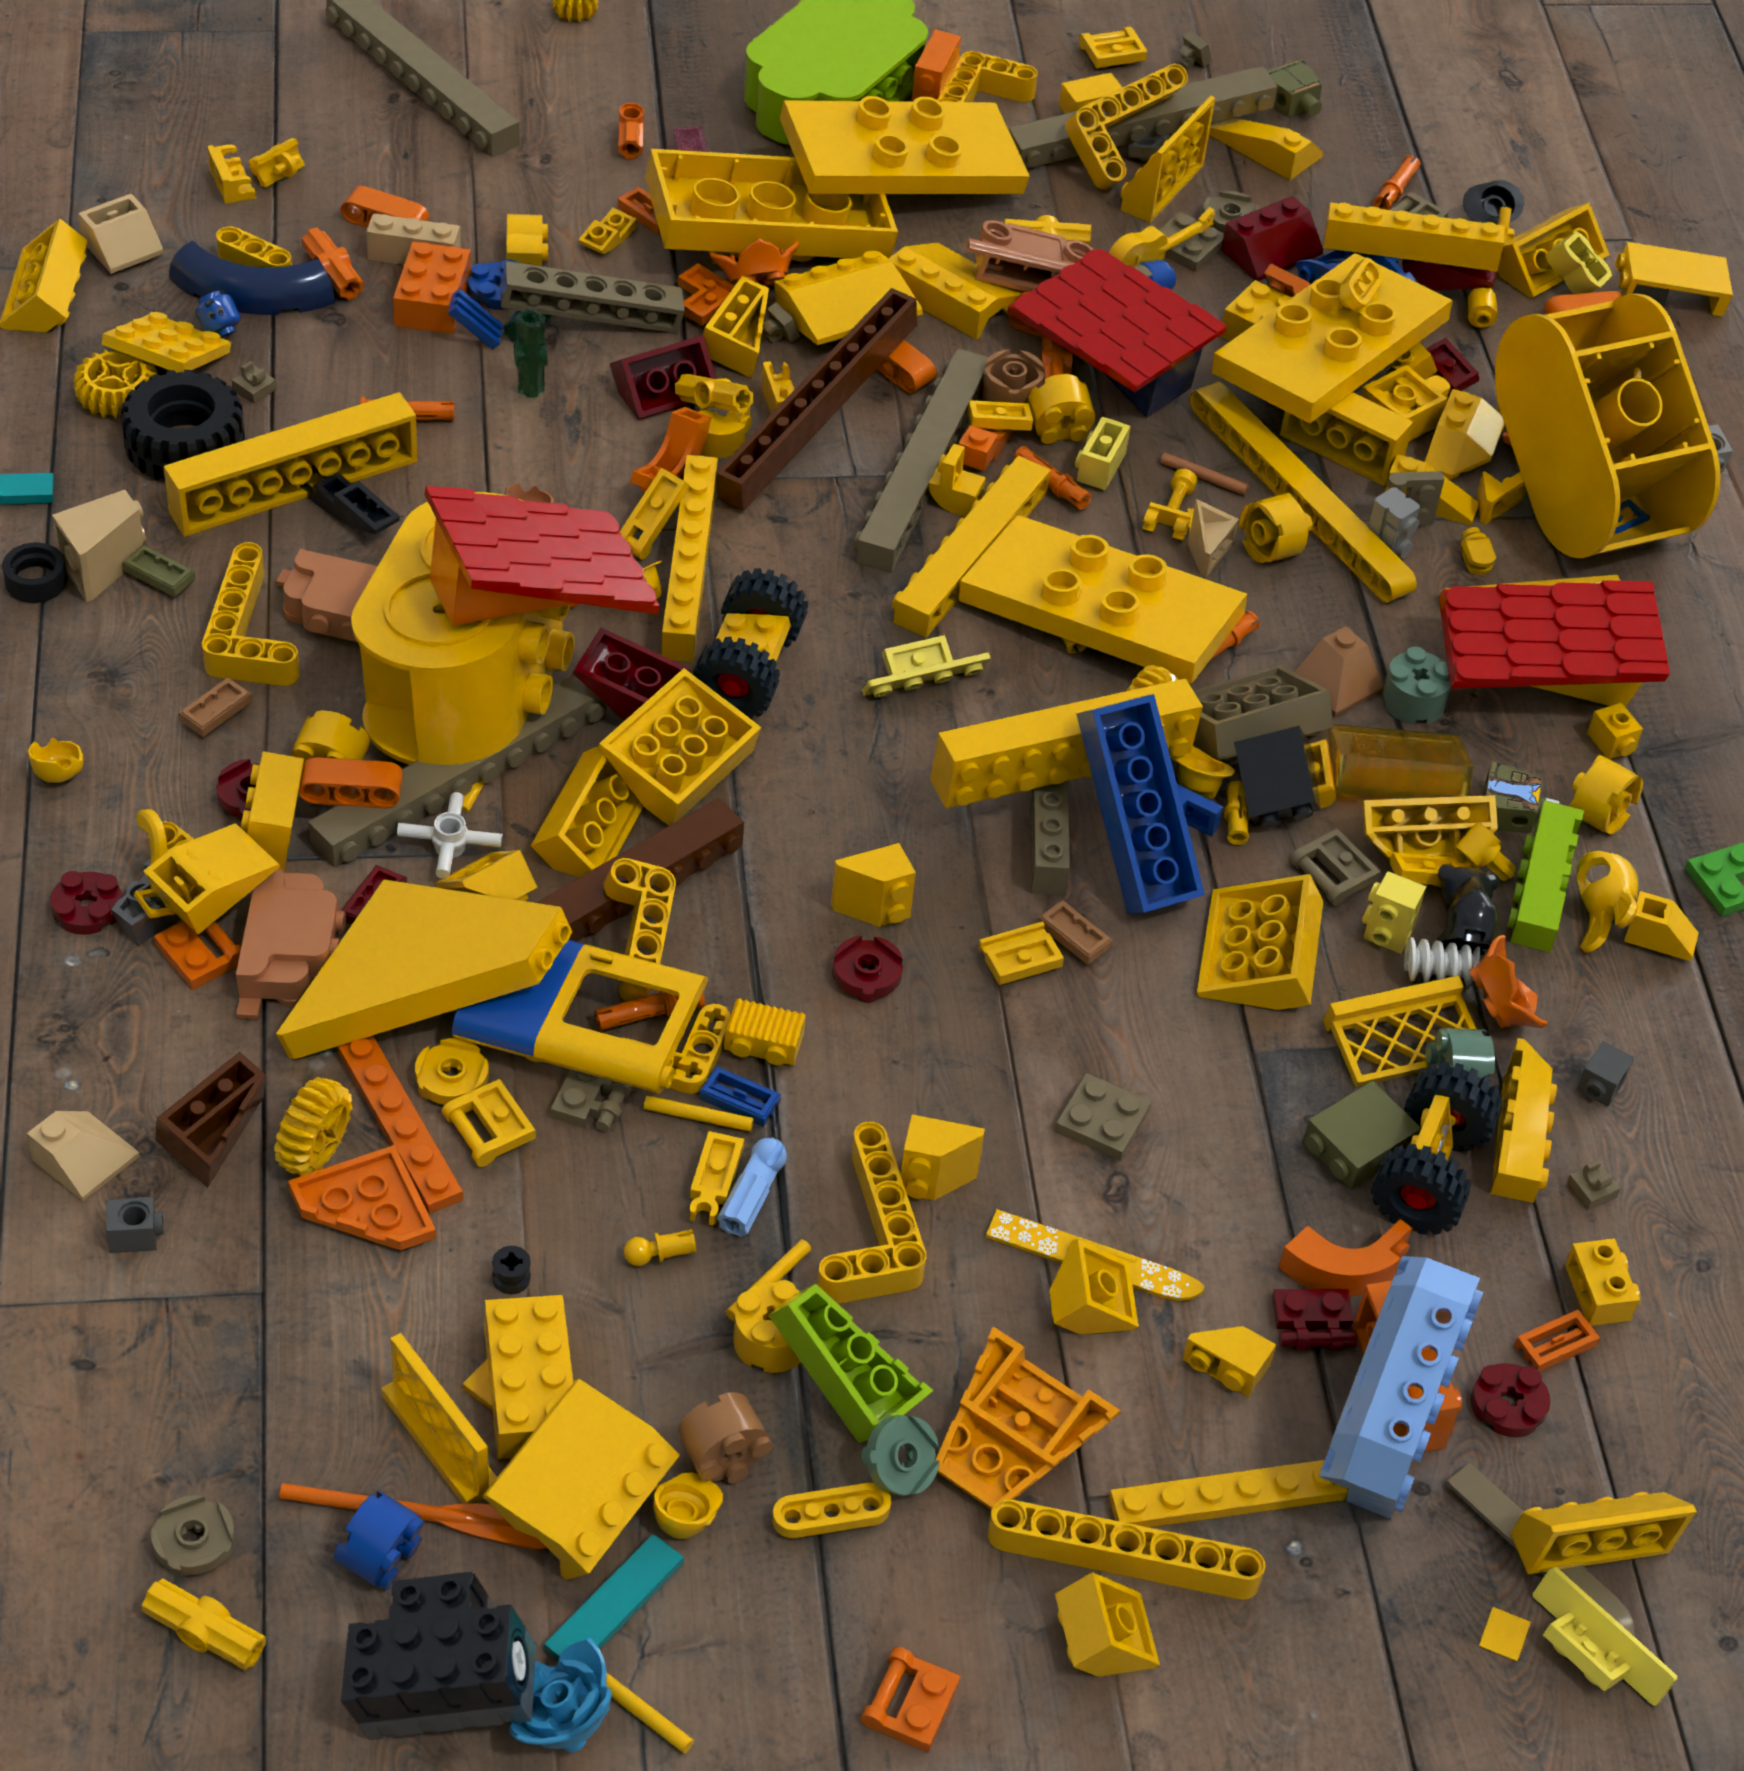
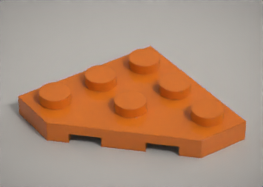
[288,1145,436,1251]

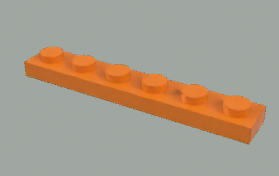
[337,1035,463,1214]

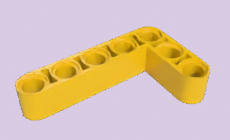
[938,51,1038,102]
[1065,64,1188,190]
[202,542,300,686]
[817,1122,927,1304]

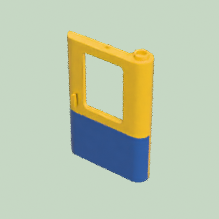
[452,940,708,1094]

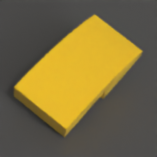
[578,208,638,254]

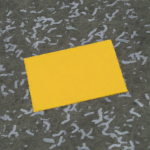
[1479,1607,1531,1662]

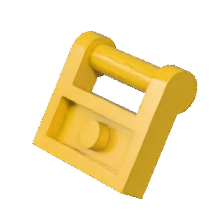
[1079,27,1148,68]
[441,1079,536,1167]

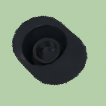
[1463,180,1524,225]

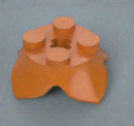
[710,238,799,287]
[1469,935,1548,1029]

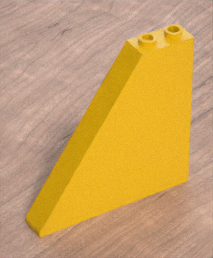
[276,880,572,1059]

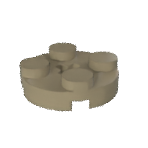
[1202,191,1260,233]
[151,1495,235,1578]

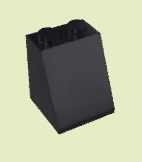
[1234,726,1321,828]

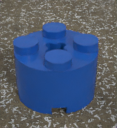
[333,1490,425,1590]

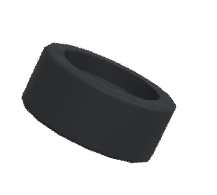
[2,542,68,603]

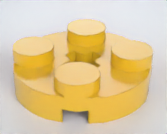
[415,1038,489,1105]

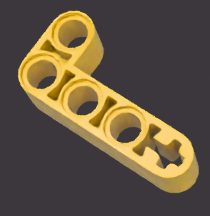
[604,858,676,1001]

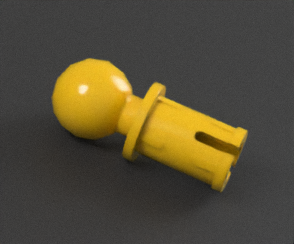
[623,1229,697,1267]

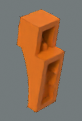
[958,425,1014,472]

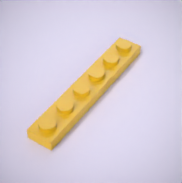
[1109,1460,1348,1528]

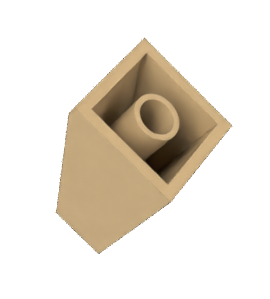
[52,490,147,602]

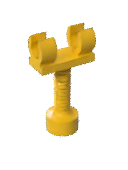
[1142,469,1197,541]

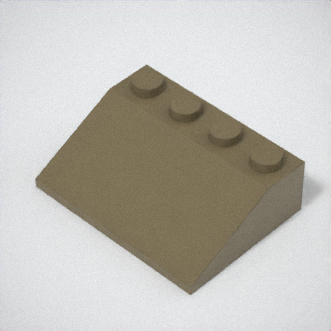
[1193,665,1333,762]

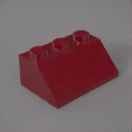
[1221,196,1324,281]
[609,335,717,419]

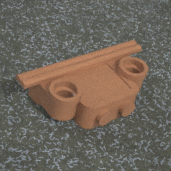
[967,220,1094,292]
[276,549,378,642]
[236,868,346,1020]

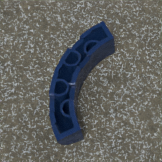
[169,241,335,315]

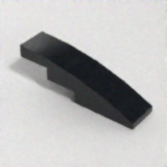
[300,465,400,535]

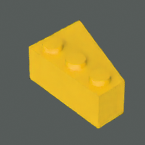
[703,276,769,379]
[241,751,304,872]

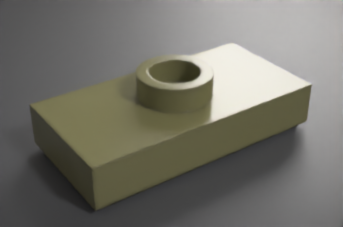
[122,544,195,598]

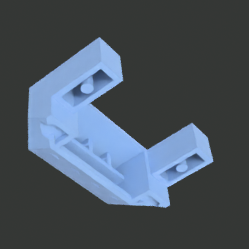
[1319,1256,1483,1519]

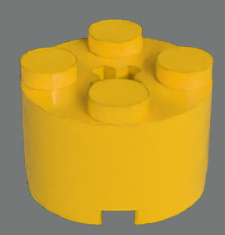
[1028,374,1095,444]
[1239,493,1312,563]
[291,710,370,776]
[1569,755,1643,835]
[733,1280,801,1373]

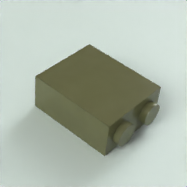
[1303,1081,1421,1190]

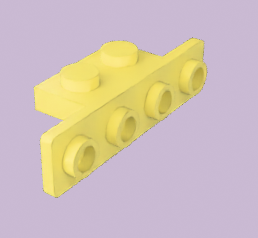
[862,635,991,698]
[1533,1567,1677,1706]

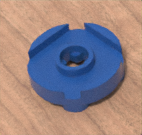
[468,259,517,309]

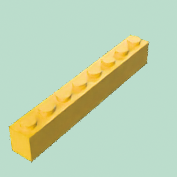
[661,455,718,662]
[892,455,1051,638]

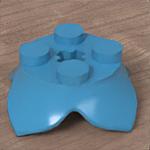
[509,1637,612,1753]

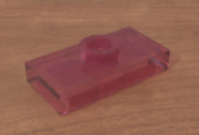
[673,126,709,152]

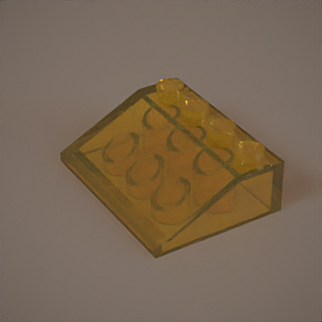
[1328,724,1474,800]

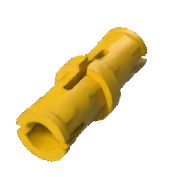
[1224,781,1250,845]

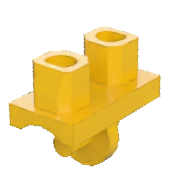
[249,138,305,188]

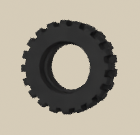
[121,370,245,482]

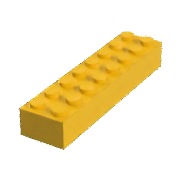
[164,392,418,537]
[930,678,1203,809]

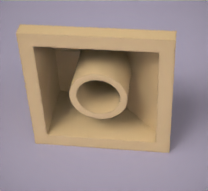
[27,1111,140,1201]

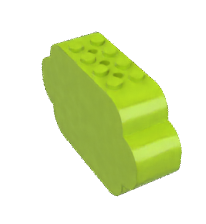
[744,0,928,145]

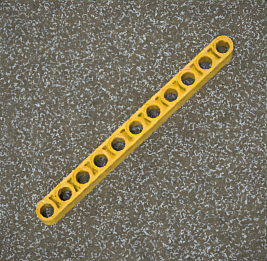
[1189,381,1417,603]

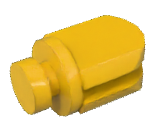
[1460,527,1496,575]

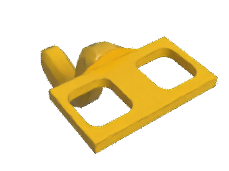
[134,809,176,918]

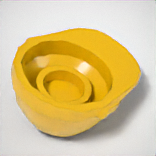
[653,1472,723,1539]

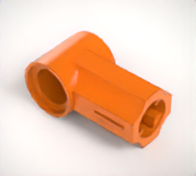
[618,103,644,160]

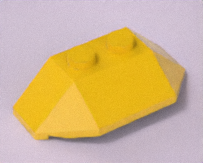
[1425,389,1505,480]
[1362,795,1498,863]

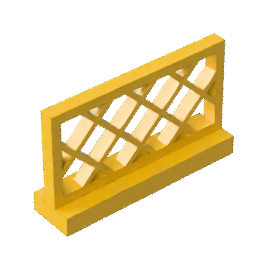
[1322,975,1476,1088]
[381,1332,497,1504]

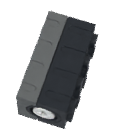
[341,1571,536,1740]

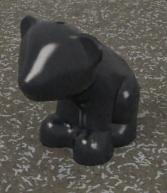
[1436,864,1500,956]

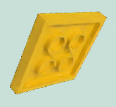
[102,312,231,372]

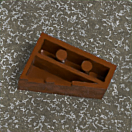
[155,1052,266,1187]

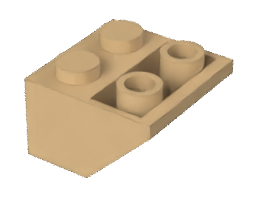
[78,194,164,274]

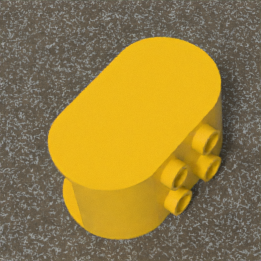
[1495,294,1720,558]
[351,492,575,765]

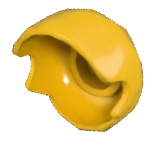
[27,738,84,783]

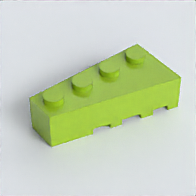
[1507,800,1584,952]
[768,1283,934,1444]

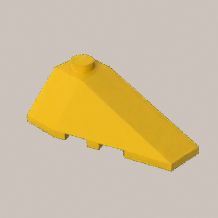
[1209,118,1324,181]

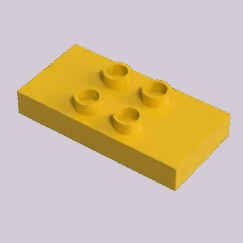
[645,149,898,262]

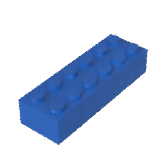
[1076,694,1205,914]

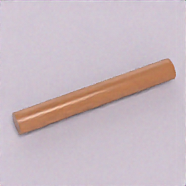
[1160,452,1249,496]

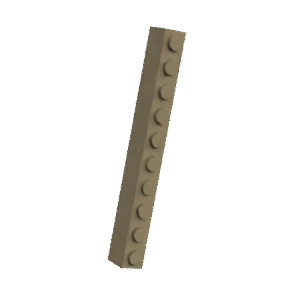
[325,0,520,157]
[1008,66,1277,169]
[853,348,989,573]
[308,674,607,868]

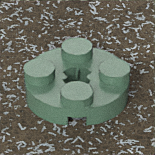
[861,1415,939,1496]

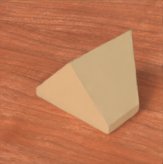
[1187,499,1239,577]

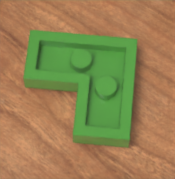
[1685,842,1744,917]

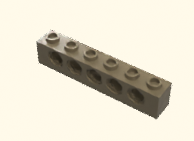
[500,261,685,334]
[1030,781,1070,895]

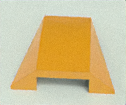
[935,1326,1121,1510]

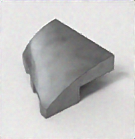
[111,859,181,946]

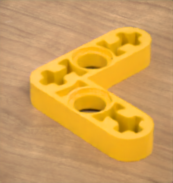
[622,1004,731,1094]

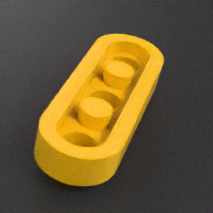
[1339,257,1383,311]
[772,1483,891,1538]

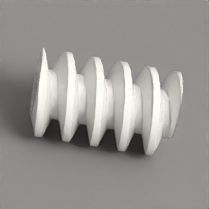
[1404,937,1480,989]

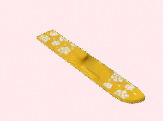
[985,1209,1204,1301]

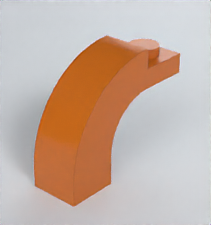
[630,407,712,492]
[1278,1219,1412,1296]

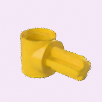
[1455,821,1516,881]

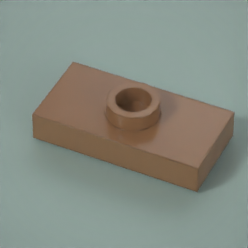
[179,677,252,737]
[1038,900,1113,965]

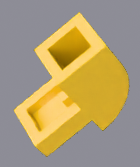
[699,406,752,458]
[929,443,986,517]

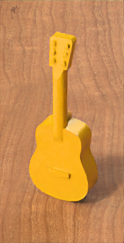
[1109,207,1215,266]

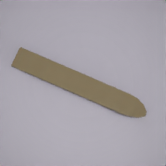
[1446,1463,1635,1636]

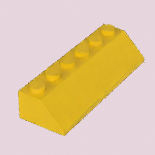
[1323,202,1505,271]

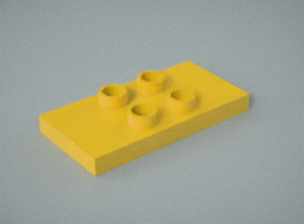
[779,96,1030,194]
[1211,253,1453,423]
[959,515,1247,684]

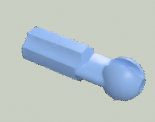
[717,1138,787,1237]

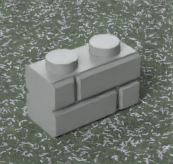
[1368,487,1420,559]

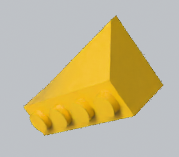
[1490,1038,1557,1203]

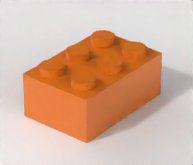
[393,241,471,334]

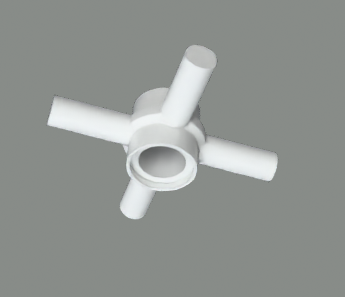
[397,792,503,879]

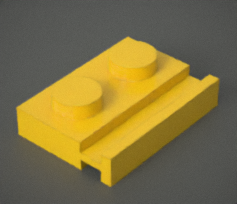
[978,921,1064,985]

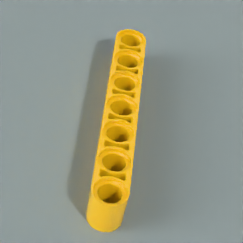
[987,1499,1265,1600]

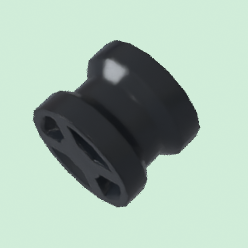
[492,1246,531,1295]

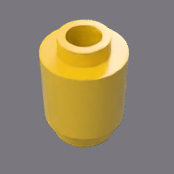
[1467,288,1498,328]

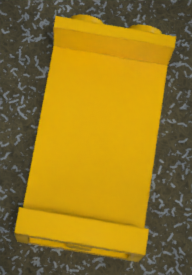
[1615,242,1733,317]

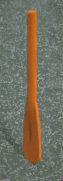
[279,1483,547,1550]

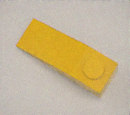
[1385,454,1479,526]

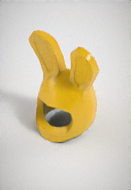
[1576,851,1638,953]

